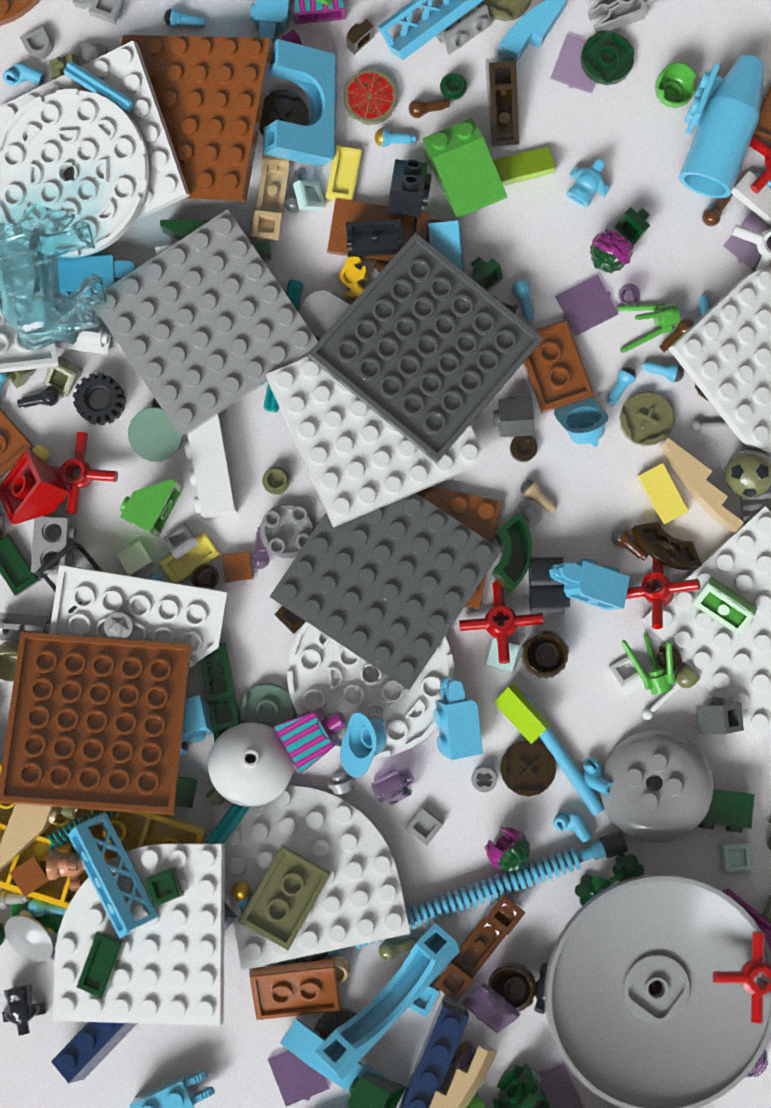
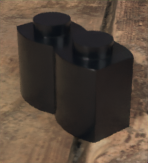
[528,557,570,614]

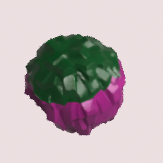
[590,229,634,274]
[484,827,530,872]

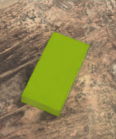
[493,684,551,744]

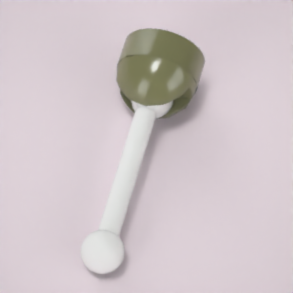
[642,664,700,720]

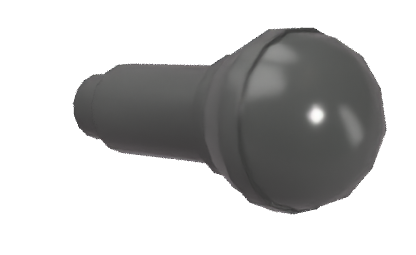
[285,172,303,213]

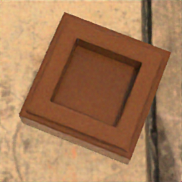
[222,552,253,583]
[9,855,50,897]

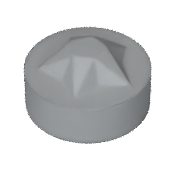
[514,500,542,528]
[104,611,134,639]

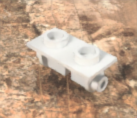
[52,320,111,355]

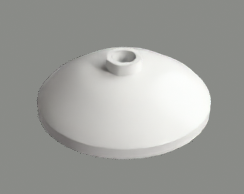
[208,723,293,807]

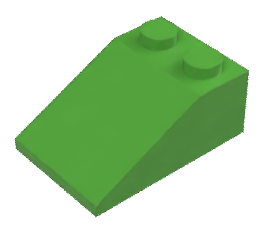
[422,117,507,218]

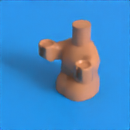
[46,850,85,891]

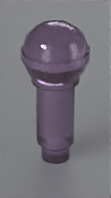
[251,527,270,569]

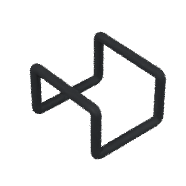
[36,541,103,613]

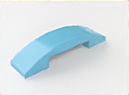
[280,1018,390,1091]

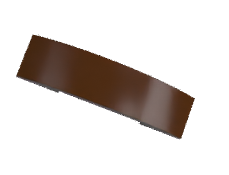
[434,894,526,1003]

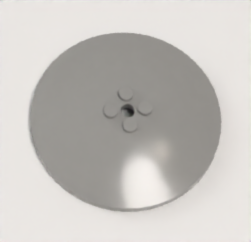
[544,874,771,1108]

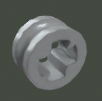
[471,767,497,793]

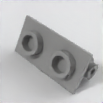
[436,3,492,55]
[0,612,52,642]

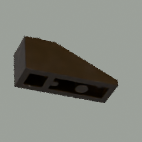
[486,57,519,146]

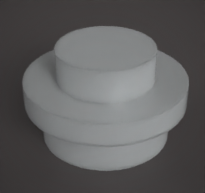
[328,771,356,795]

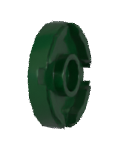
[580,31,634,85]

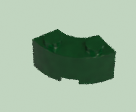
[491,512,532,595]

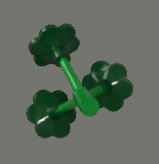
[574,854,645,906]

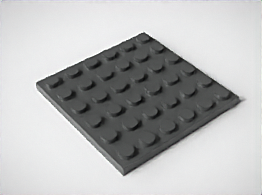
[308,233,544,463]
[269,493,502,690]

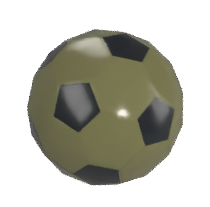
[725,449,771,498]

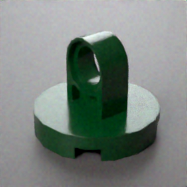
[493,1063,550,1108]

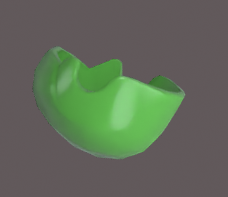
[655,62,696,108]

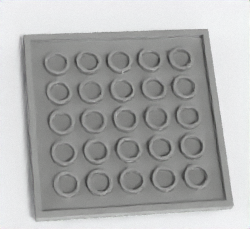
[89,209,318,438]

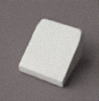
[116,540,155,576]
[608,656,644,696]

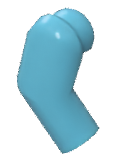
[3,63,45,85]
[553,811,593,843]

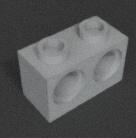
[31,517,77,575]

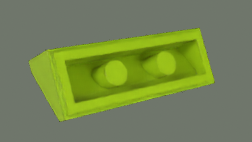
[493,146,556,186]

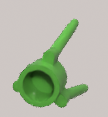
[616,302,680,353]
[621,633,676,695]

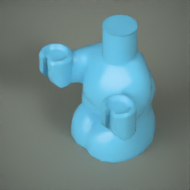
[566,159,610,208]

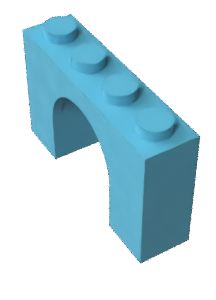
[263,39,337,166]

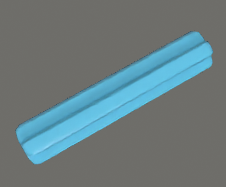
[64,61,135,113]

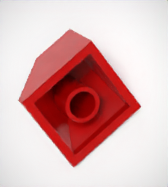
[0,449,69,525]

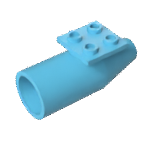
[679,55,765,198]

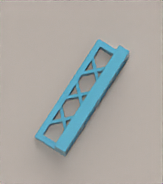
[378,0,483,60]
[68,812,158,939]

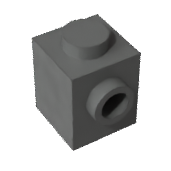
[493,397,534,437]
[697,698,744,734]

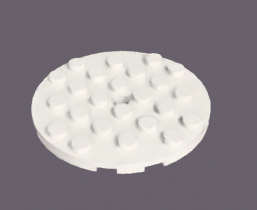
[0,89,149,258]
[287,622,455,758]

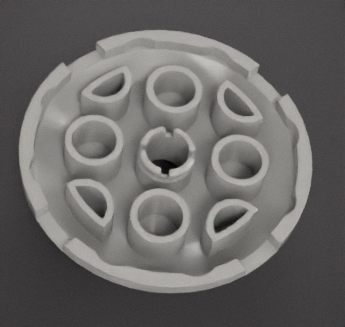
[600,730,714,843]

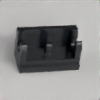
[346,219,402,257]

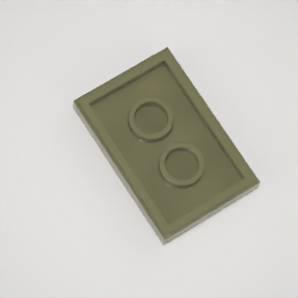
[238,845,331,950]

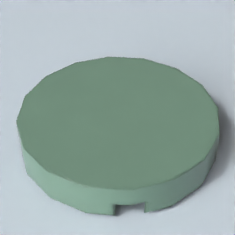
[128,407,184,462]
[239,683,295,729]

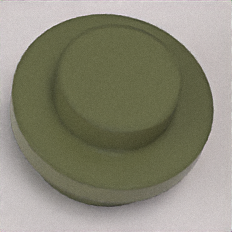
[262,467,290,495]

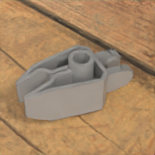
[587,0,658,33]

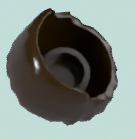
[521,630,569,679]
[488,962,537,1013]

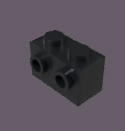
[388,159,432,217]

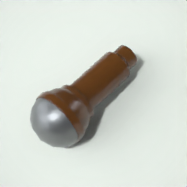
[611,527,649,561]

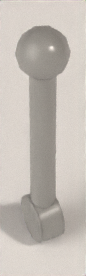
[691,420,729,430]

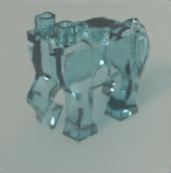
[0,204,107,350]

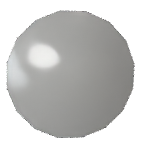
[260,504,314,558]
[4,910,57,962]

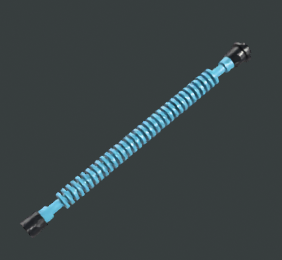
[300,830,628,963]

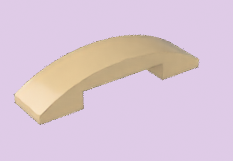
[251,154,291,241]

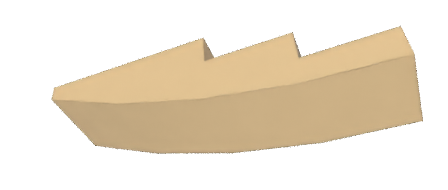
[660,438,744,534]
[429,1046,498,1108]

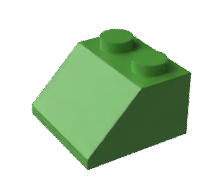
[120,479,183,537]

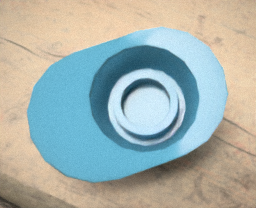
[554,398,609,447]
[340,713,387,777]

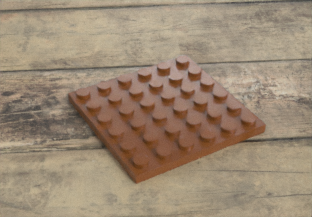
[121,35,274,202]
[0,632,192,815]

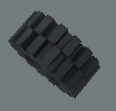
[73,373,126,426]

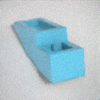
[498,0,568,64]

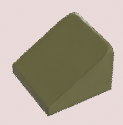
[43,356,83,397]

